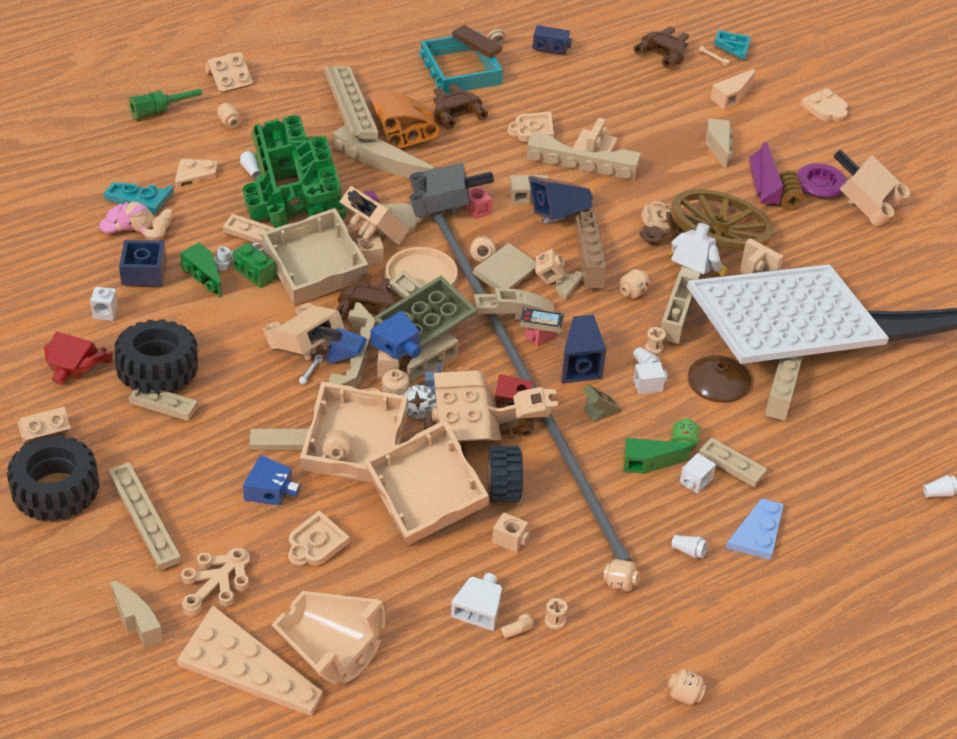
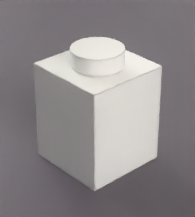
[633,362,667,394]

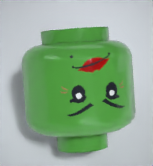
[671,418,700,451]

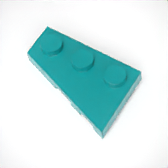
[103,182,174,214]

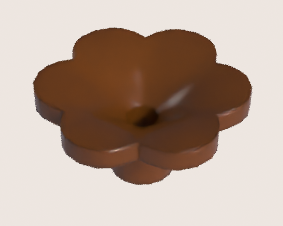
[640,226,664,245]

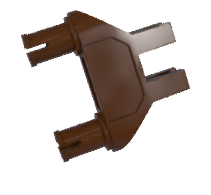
[634,26,689,69]
[433,84,488,129]
[336,274,395,320]

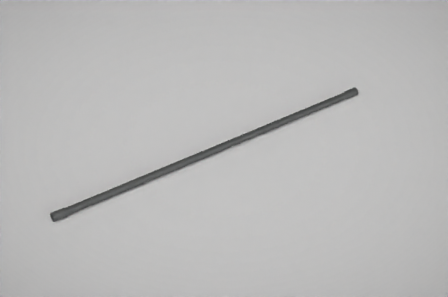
[431,211,632,562]

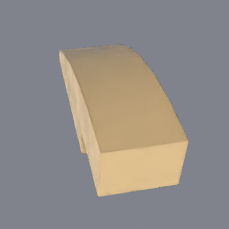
[110,581,163,648]

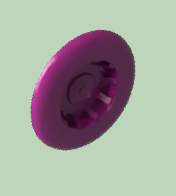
[797,163,847,197]

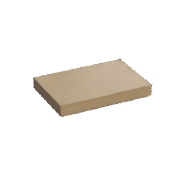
[473,243,536,289]

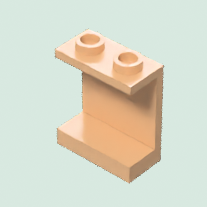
[17,406,70,444]

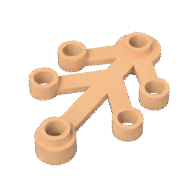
[181,548,250,617]

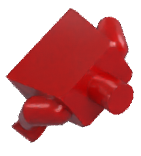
[44,331,113,385]

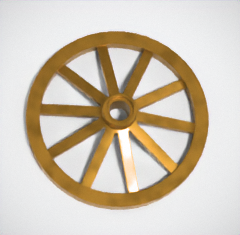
[670,189,773,251]

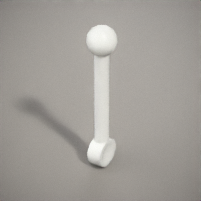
[299,354,323,385]

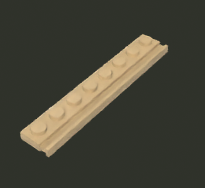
[325,66,378,140]

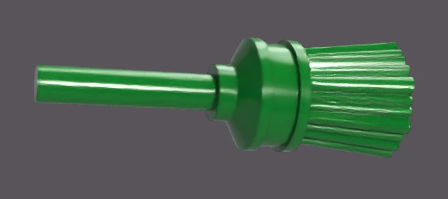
[128,88,202,120]

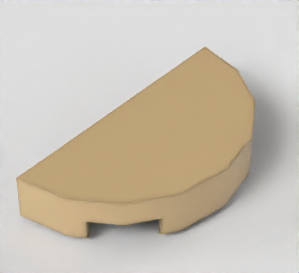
[556,271,583,300]

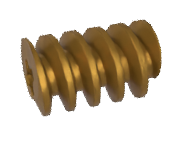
[779,170,804,210]

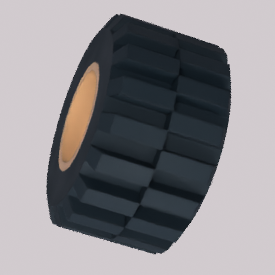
[488,446,523,502]

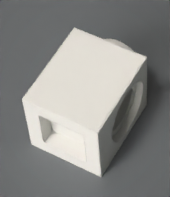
[90,287,118,321]
[680,453,716,494]

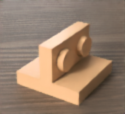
[573,118,618,152]
[740,238,783,274]

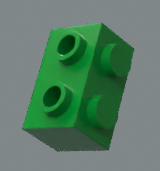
[233,242,276,288]

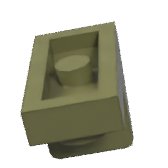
[583,384,622,422]

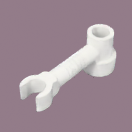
[214,243,264,271]

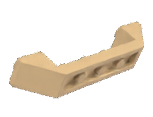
[326,302,376,389]

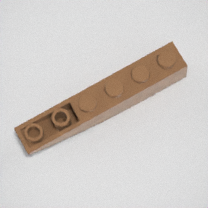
[575,209,606,288]

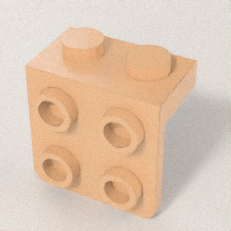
[205,52,252,93]

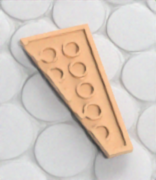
[177,606,323,717]

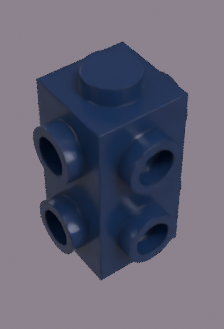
[532,25,573,54]

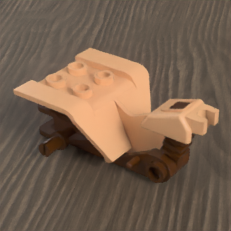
[424,371,558,458]

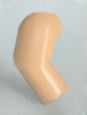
[501,614,534,639]

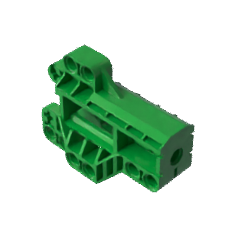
[242,115,347,228]

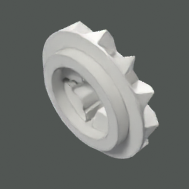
[403,384,436,419]

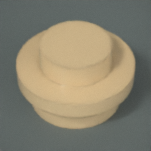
[488,29,505,44]

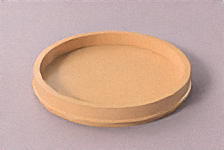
[384,247,458,299]

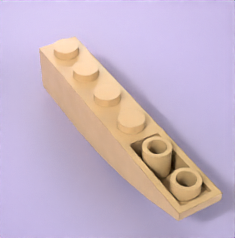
[661,266,702,344]
[765,356,803,421]

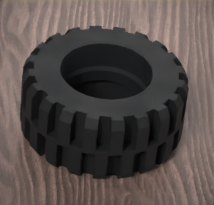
[114,319,198,395]
[7,435,99,522]

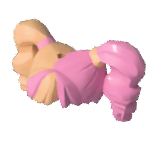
[99,202,173,241]

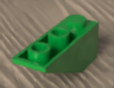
[180,242,222,298]
[623,438,692,474]

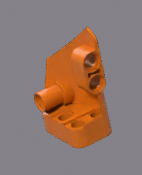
[369,90,440,149]

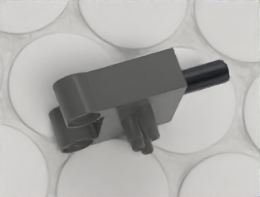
[409,162,494,217]

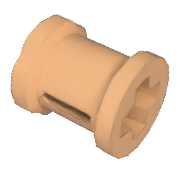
[645,327,666,355]
[545,598,568,630]

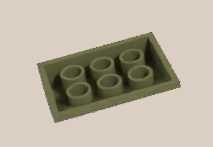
[374,275,478,356]

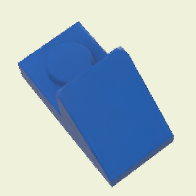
[325,328,367,364]

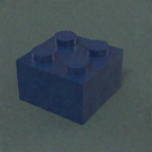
[119,240,167,286]

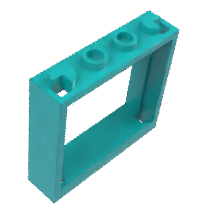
[418,31,503,94]

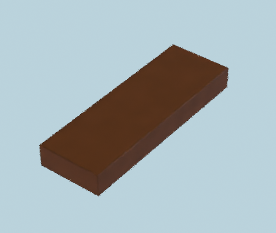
[452,25,502,58]

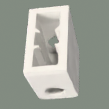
[451,573,502,631]

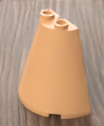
[272,591,385,684]

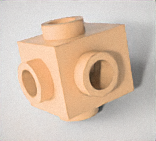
[535,249,565,285]

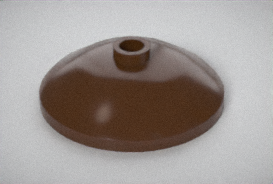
[688,355,751,403]

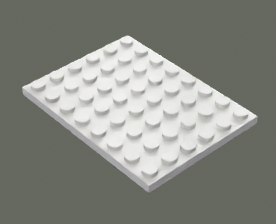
[687,264,889,364]

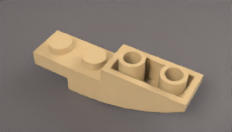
[473,288,555,319]

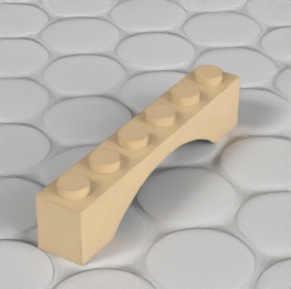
[526,132,641,181]

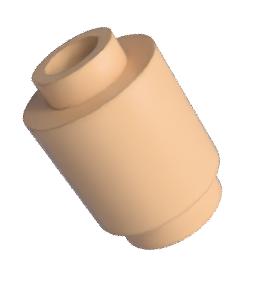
[217,103,241,129]

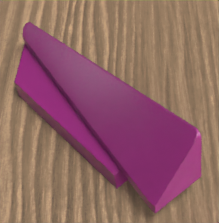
[749,142,783,204]

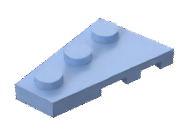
[726,499,783,560]

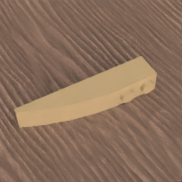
[333,125,434,179]

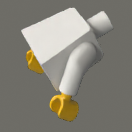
[669,223,727,277]

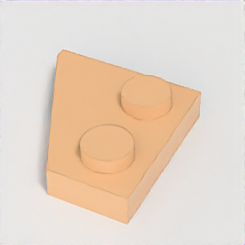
[175,159,218,188]

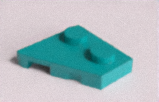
[714,30,751,60]

